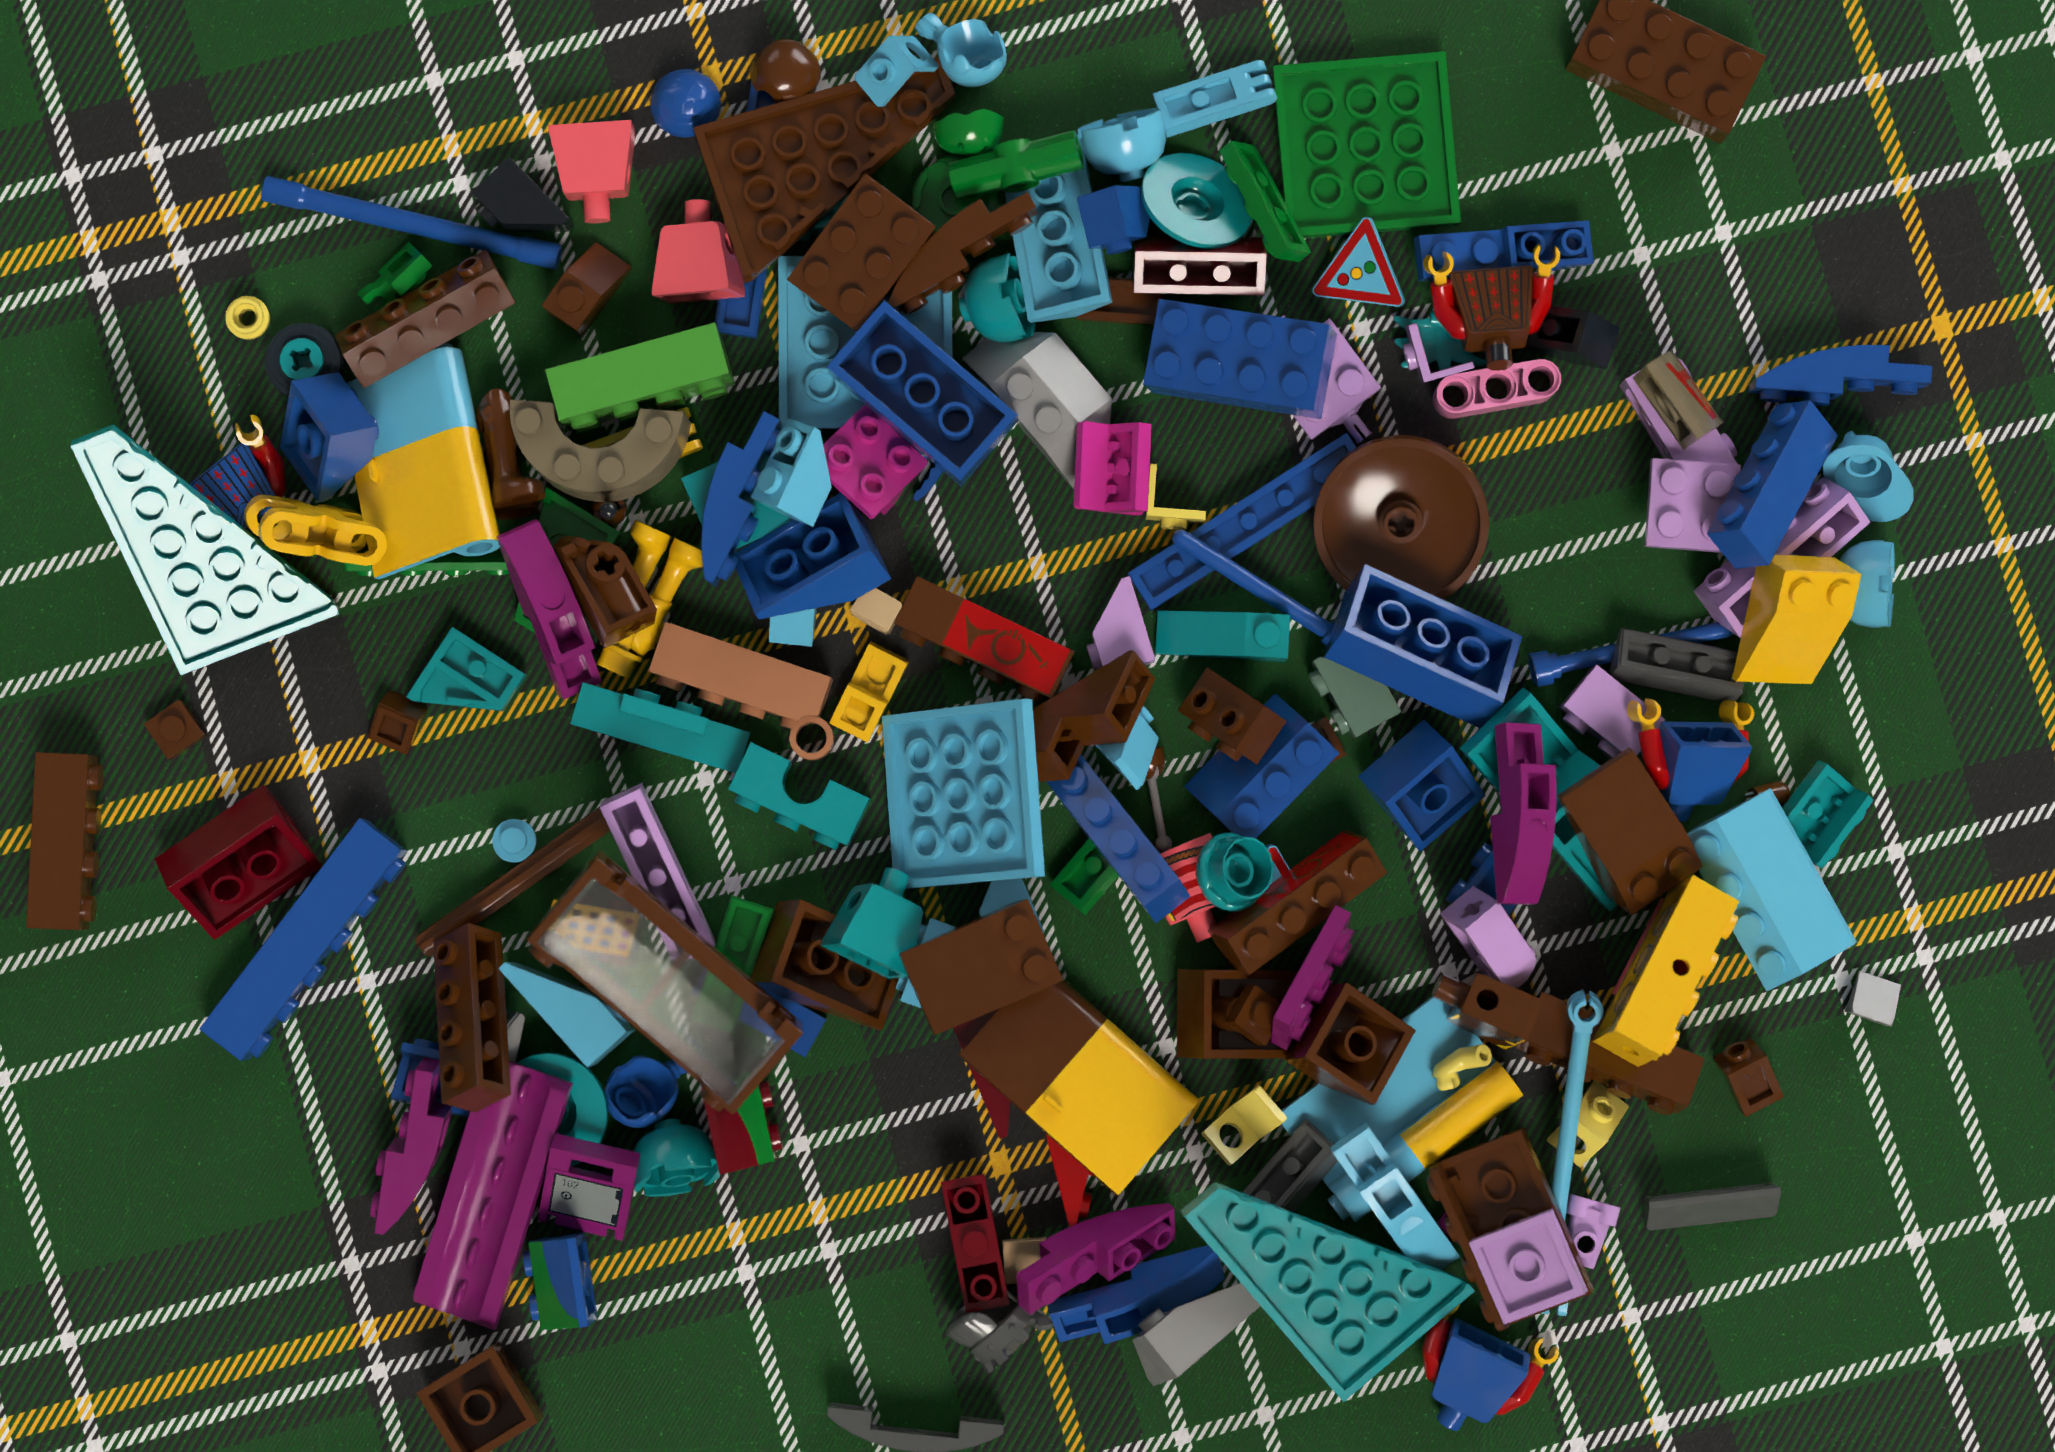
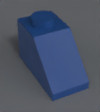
[1077,185,1150,255]

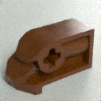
[553,536,657,648]

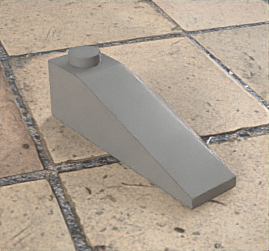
[1132,1283,1260,1386]

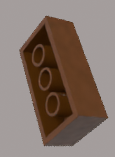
[1565,0,1766,144]

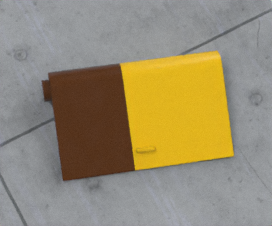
[958,979,1199,1196]

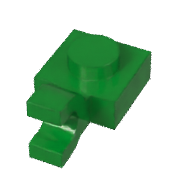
[357,242,433,312]

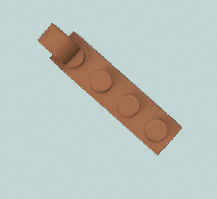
[649,622,834,761]

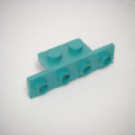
[570,682,750,773]

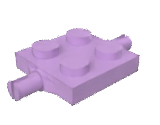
[1282,315,1381,444]

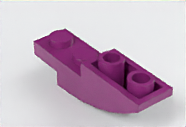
[496,519,602,700]
[1490,722,1556,905]
[370,1057,453,1235]
[1017,1203,1175,1315]

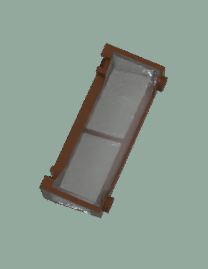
[527,850,803,1114]

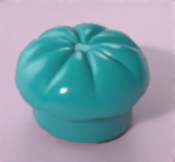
[1196,833,1273,911]

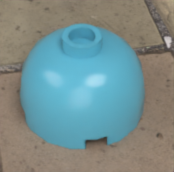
[1077,108,1166,182]
[1840,540,1895,628]

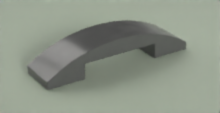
[827,1402,1004,1452]

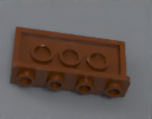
[1427,1127,1594,1331]

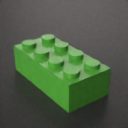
[545,322,736,435]

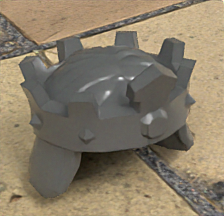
[945,1289,1053,1374]

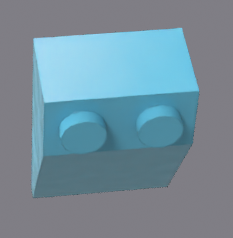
[498,962,636,1067]

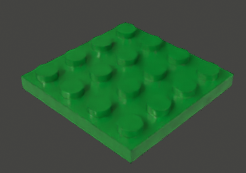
[1272,51,1461,238]

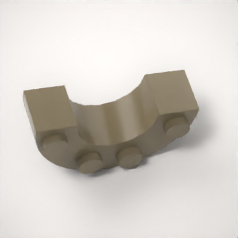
[510,400,691,502]

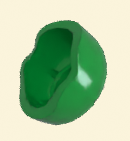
[933,109,1004,157]

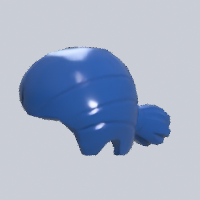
[604,1055,688,1128]

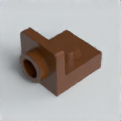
[1713,1039,1784,1117]

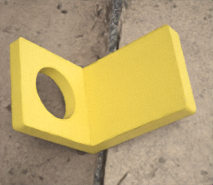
[1146,463,1206,530]
[1547,1080,1629,1167]
[1201,1085,1287,1166]

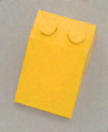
[1732,555,1861,684]

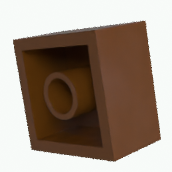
[417,1341,544,1452]

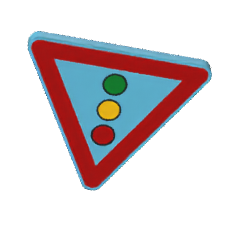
[1312,217,1405,307]

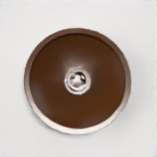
[1314,435,1489,599]

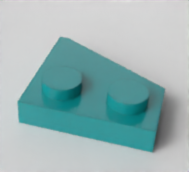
[406,627,527,711]

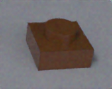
[144,699,207,760]
[1225,984,1280,1046]

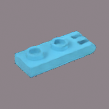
[1153,60,1277,138]

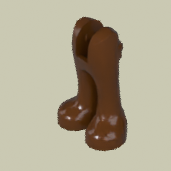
[476,389,546,520]

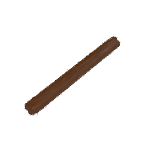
[415,790,625,957]

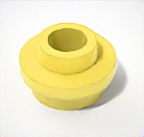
[226,296,270,340]

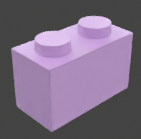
[1559,665,1665,759]

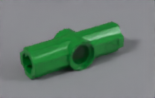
[948,130,1084,201]

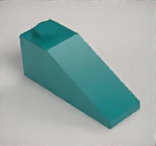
[1155,611,1290,662]

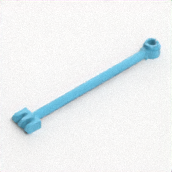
[1540,990,1604,1316]

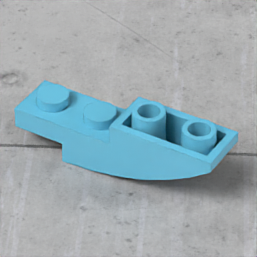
[1330,1123,1460,1270]

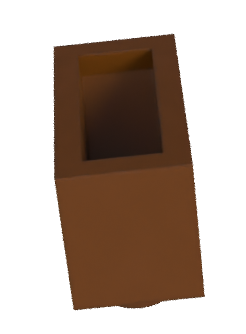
[541,242,632,338]

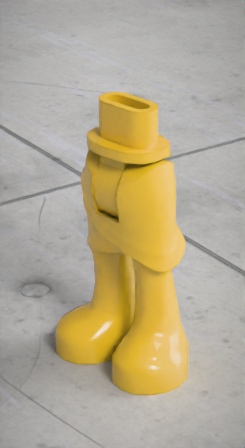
[596,520,703,678]

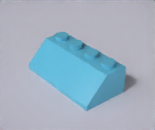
[1687,788,1857,991]

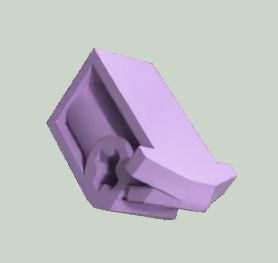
[1440,886,1537,989]

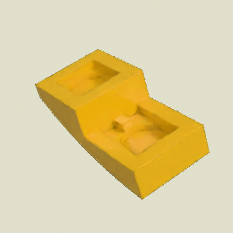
[829,641,910,743]

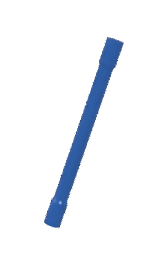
[261,176,562,270]

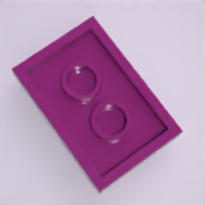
[1271,905,1354,1051]

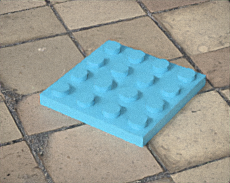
[778,256,953,431]
[882,699,1045,889]

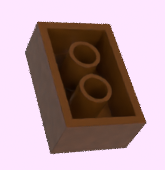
[787,173,937,332]

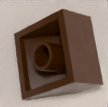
[1285,982,1416,1105]

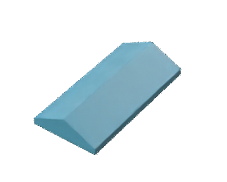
[1005,134,1112,323]

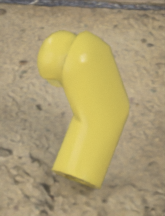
[1432,1045,1492,1091]

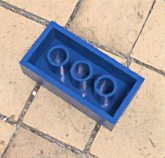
[1143,299,1337,419]
[827,300,1018,486]
[1324,564,1522,728]

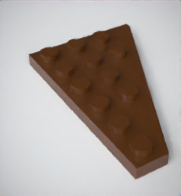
[693,57,955,283]

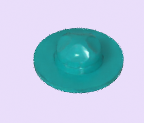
[1141,153,1252,249]
[517,1053,608,1167]

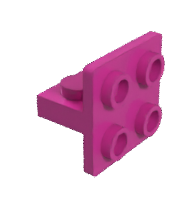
[823,405,928,519]
[1074,421,1152,516]

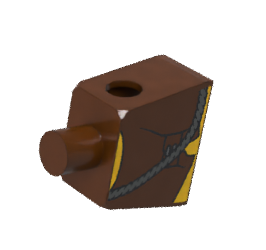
[1432,973,1544,1050]

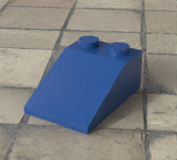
[733,493,891,619]

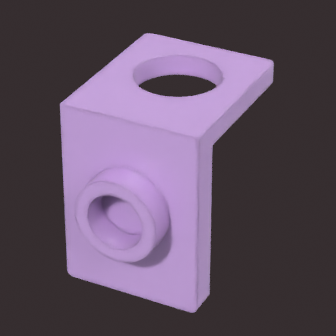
[1403,323,1474,383]

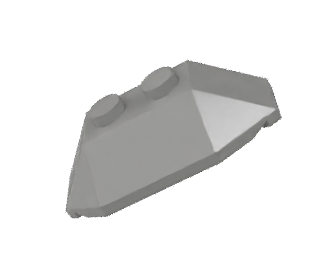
[962,332,1112,490]

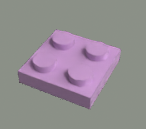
[1644,458,1741,553]
[1469,1208,1588,1324]

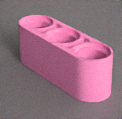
[1432,359,1561,418]

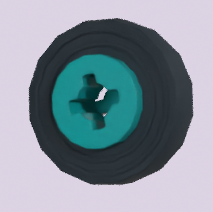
[265,323,344,397]

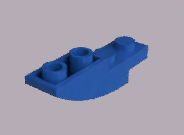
[1414,221,1594,282]
[1748,345,1932,406]
[702,411,782,587]
[1048,1245,1225,1344]

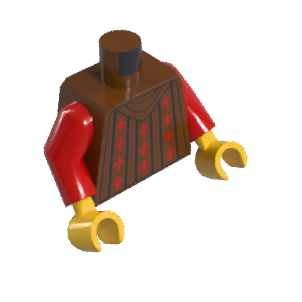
[1423,244,1560,371]

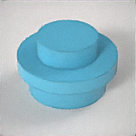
[492,819,537,863]

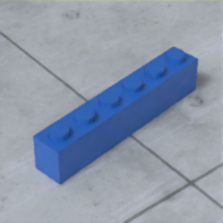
[199,818,407,1061]

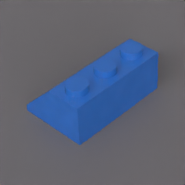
[1184,693,1339,838]

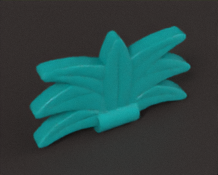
[1393,311,1487,370]

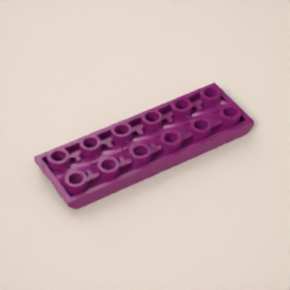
[413,1060,573,1330]

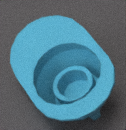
[1823,431,1913,522]

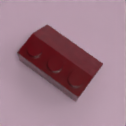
[155,785,323,940]

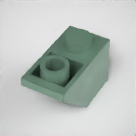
[1308,657,1401,740]

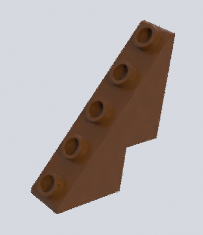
[1033,650,1155,782]

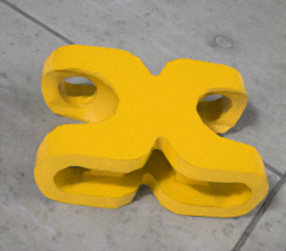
[244,495,387,566]

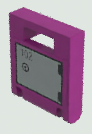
[538,1133,641,1241]

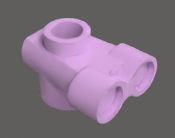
[1566,1194,1621,1269]

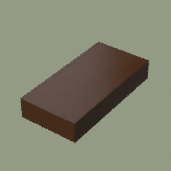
[1076,277,1165,326]

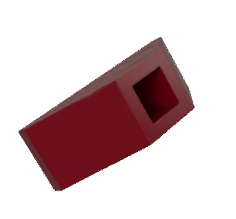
[941,1174,1009,1313]

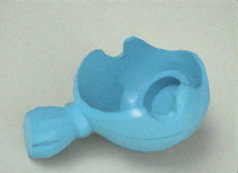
[915,13,1007,87]

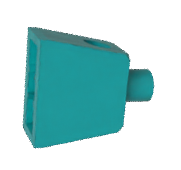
[820,868,923,979]

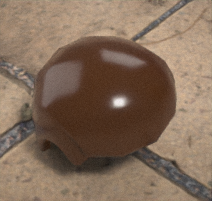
[749,39,821,103]

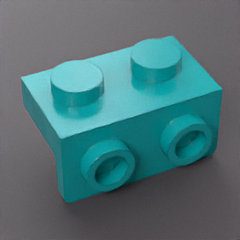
[1782,760,1873,868]

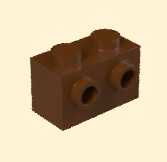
[1178,668,1287,764]

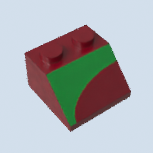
[701,1076,783,1175]

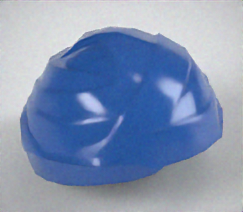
[650,69,721,138]

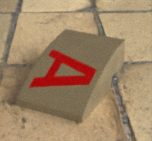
[1633,350,1723,450]

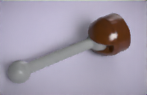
[1145,746,1172,852]

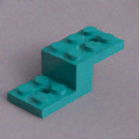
[1460,688,1617,912]

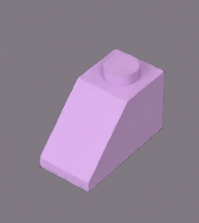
[1086,576,1155,670]

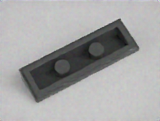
[1609,628,1744,702]
[1242,1119,1338,1213]
[1642,1183,1781,1230]

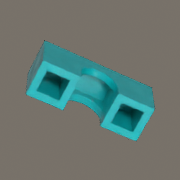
[728,742,871,850]

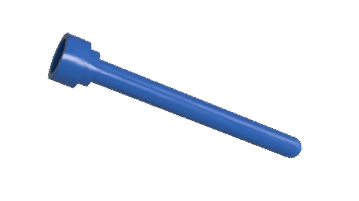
[1172,529,1336,651]
[1528,622,1734,688]

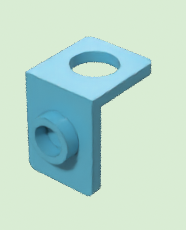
[854,36,939,107]

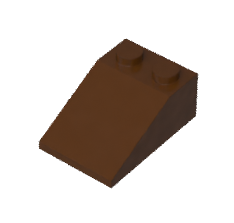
[1557,747,1703,915]
[751,899,899,1030]
[898,899,1063,1035]
[1177,969,1316,1059]

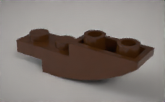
[888,192,1037,316]

